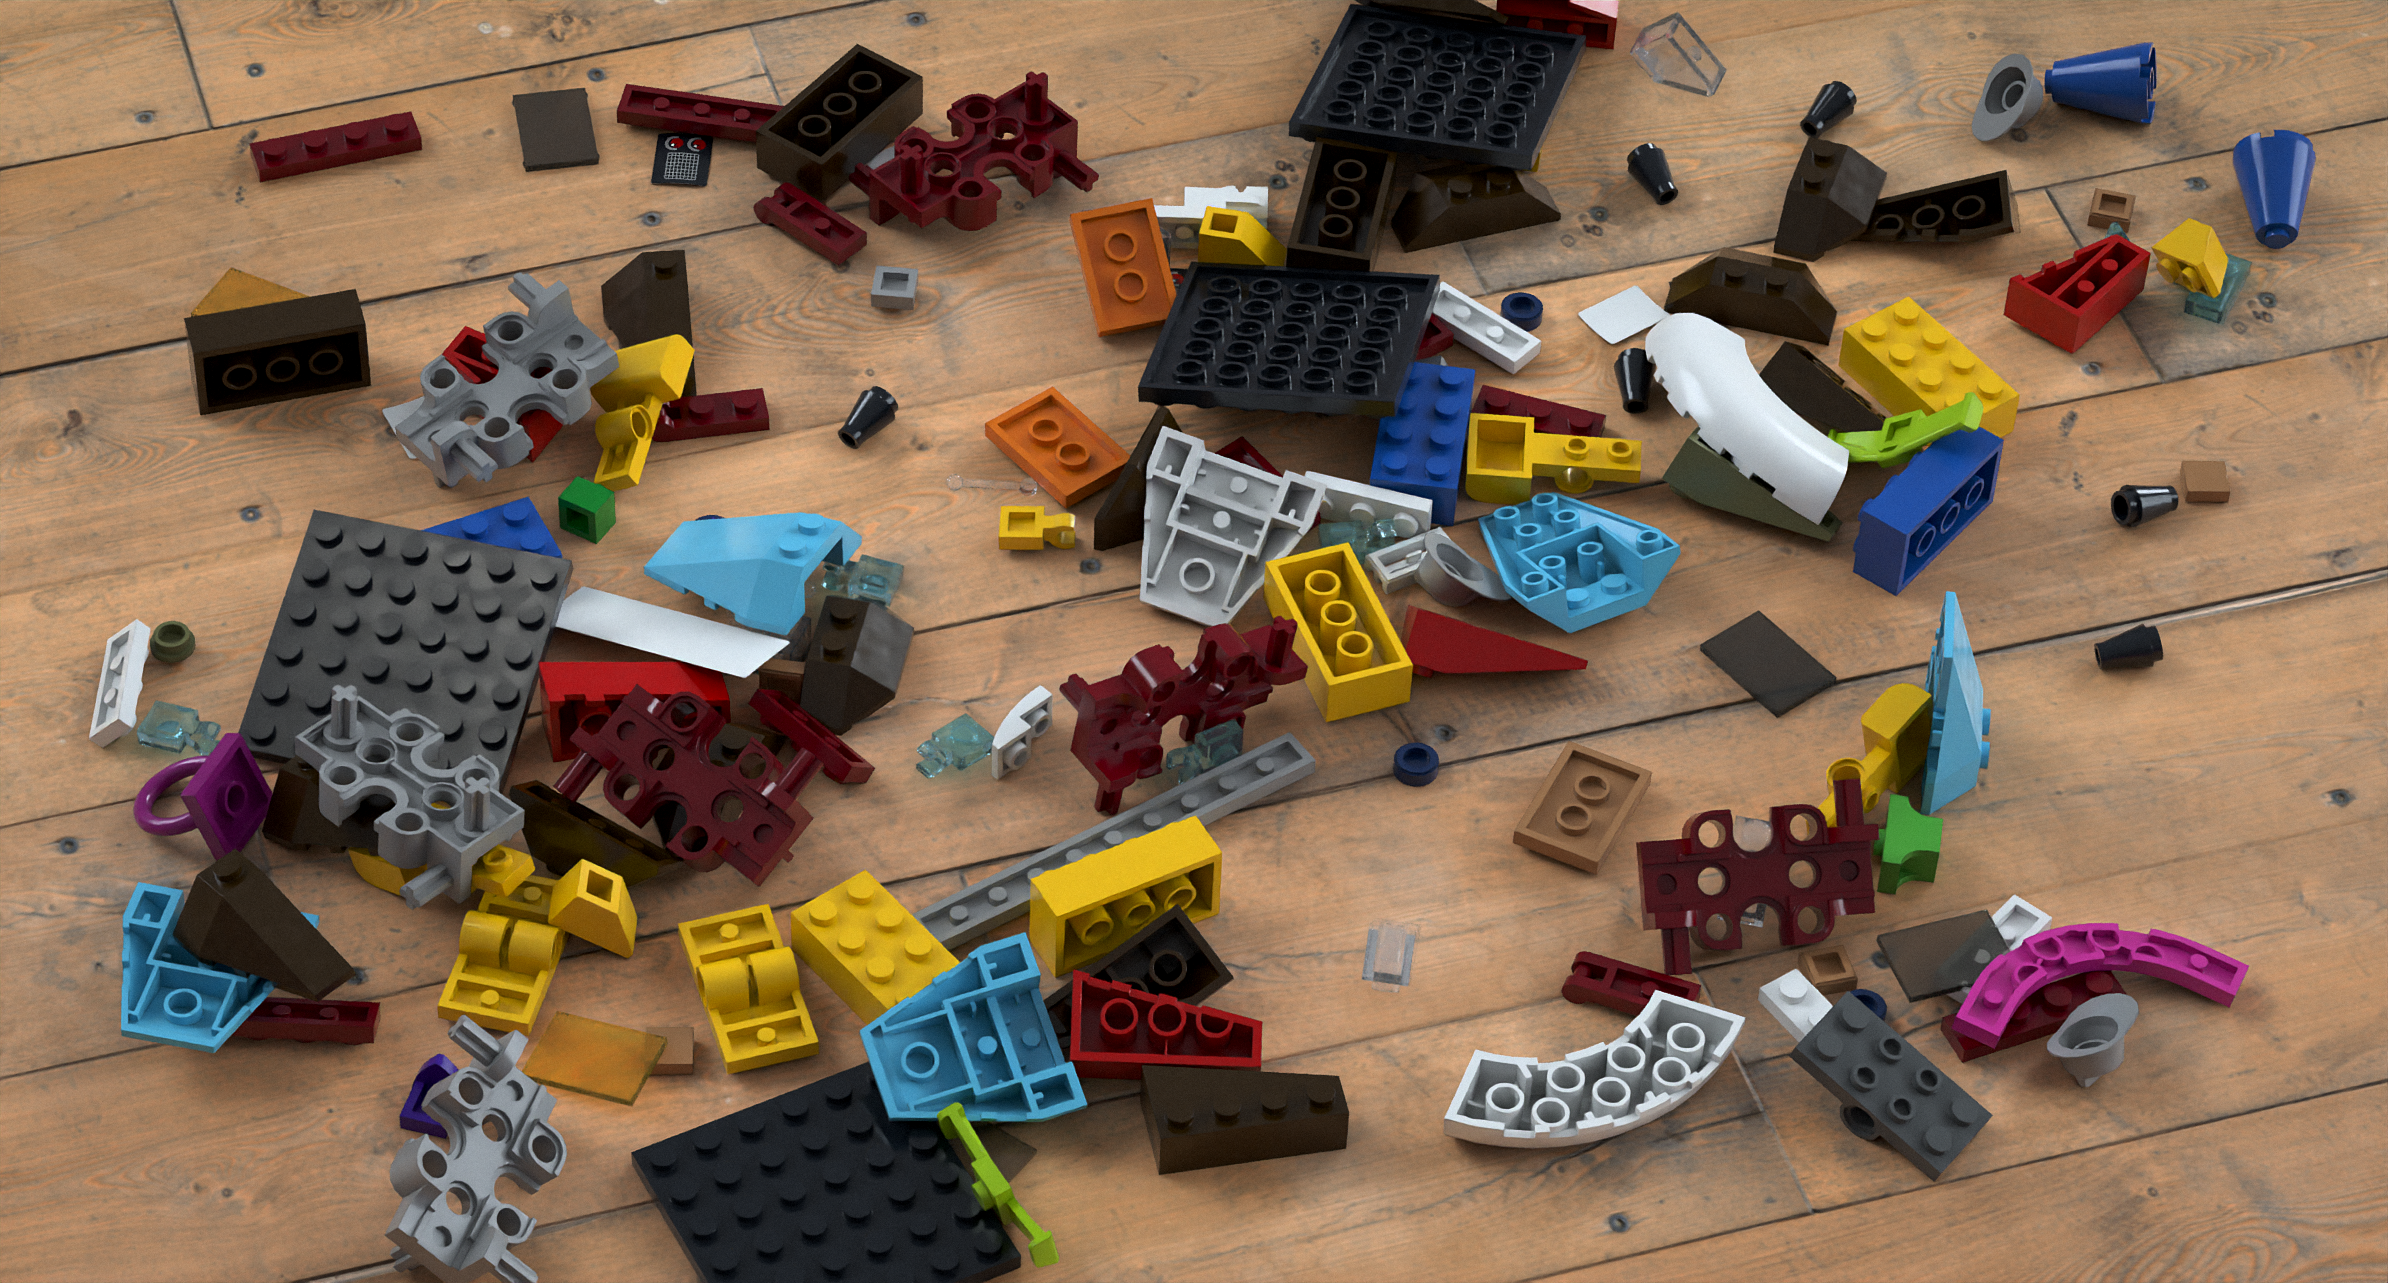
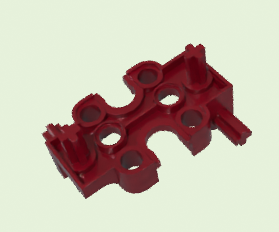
[848,71,1099,231]
[1059,616,1308,815]
[553,684,824,887]
[1636,778,1880,975]

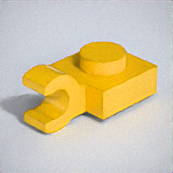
[998,506,1076,550]

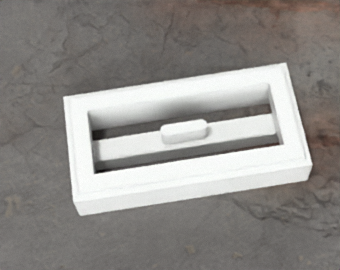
[1364,527,1451,594]

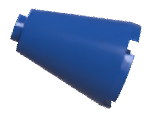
[2044,42,2157,124]
[2233,130,2316,249]

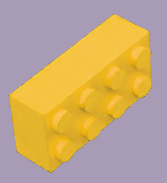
[1838,296,2020,447]
[1263,542,1413,722]
[1029,815,1222,978]
[791,869,960,1025]

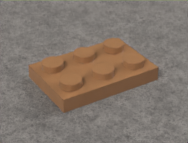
[1513,741,1652,875]

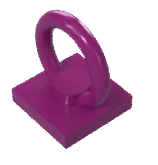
[133,733,273,861]

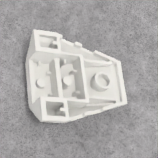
[1140,426,1327,627]

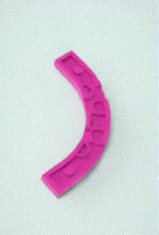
[1951,923,2249,1049]

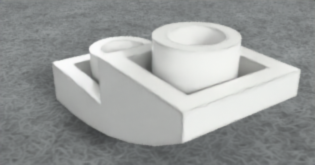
[992,685,1053,780]

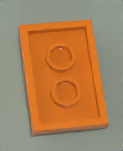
[1069,198,1177,337]
[985,386,1131,508]

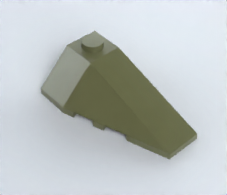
[1662,426,1843,542]

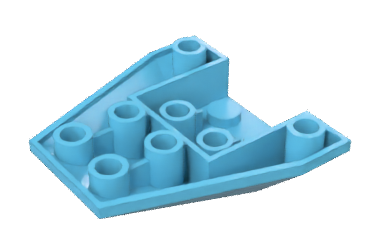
[1478,492,1681,633]

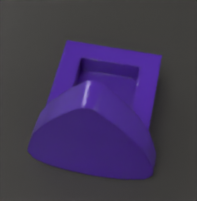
[399,1054,458,1139]

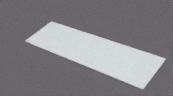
[555,586,790,678]

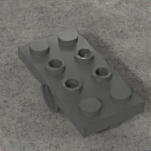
[1789,991,1993,1182]

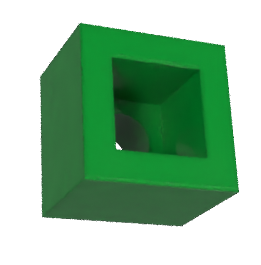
[558,476,616,544]

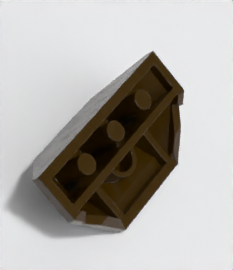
[1773,137,1887,262]
[1391,163,1561,253]
[1664,247,1837,346]
[1094,406,1183,551]
[800,595,914,736]
[652,723,785,854]
[509,780,684,890]

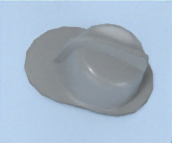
[1971,53,2043,142]
[1414,532,1512,607]
[2047,993,2139,1087]

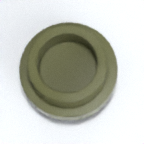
[150,621,196,663]

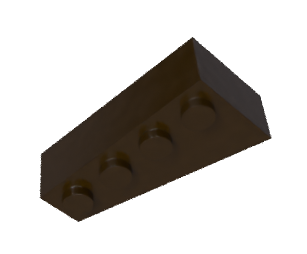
[1140,1065,1349,1175]

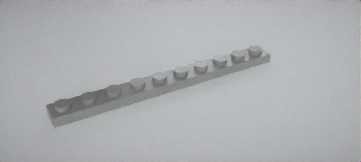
[912,732,1316,951]

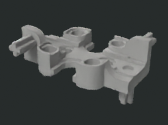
[395,272,619,488]
[295,685,525,910]
[384,1014,567,1283]

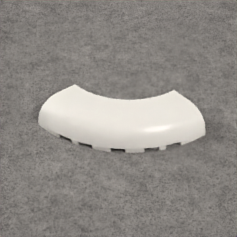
[1645,313,1849,525]
[1444,990,1746,1149]

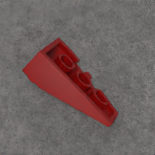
[1401,605,1588,678]

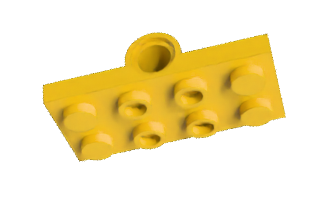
[437,875,570,1036]
[678,904,819,1075]

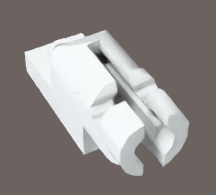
[1154,186,1268,249]

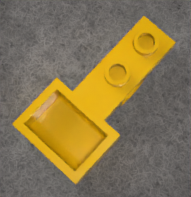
[590,334,695,492]
[1465,413,1642,505]
[1805,683,1933,835]
[348,803,535,898]

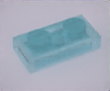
[2184,253,2252,325]

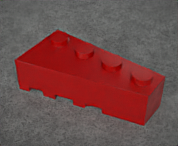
[538,662,731,763]
[1070,969,1263,1080]

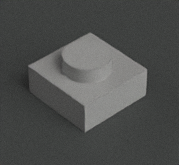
[871,265,918,310]

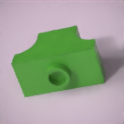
[1873,794,1943,894]

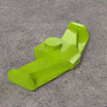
[1828,392,1984,469]
[937,1102,1059,1268]

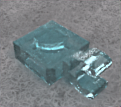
[1318,519,1396,564]
[821,554,904,607]
[137,700,221,756]
[916,713,995,778]
[1166,719,1243,785]

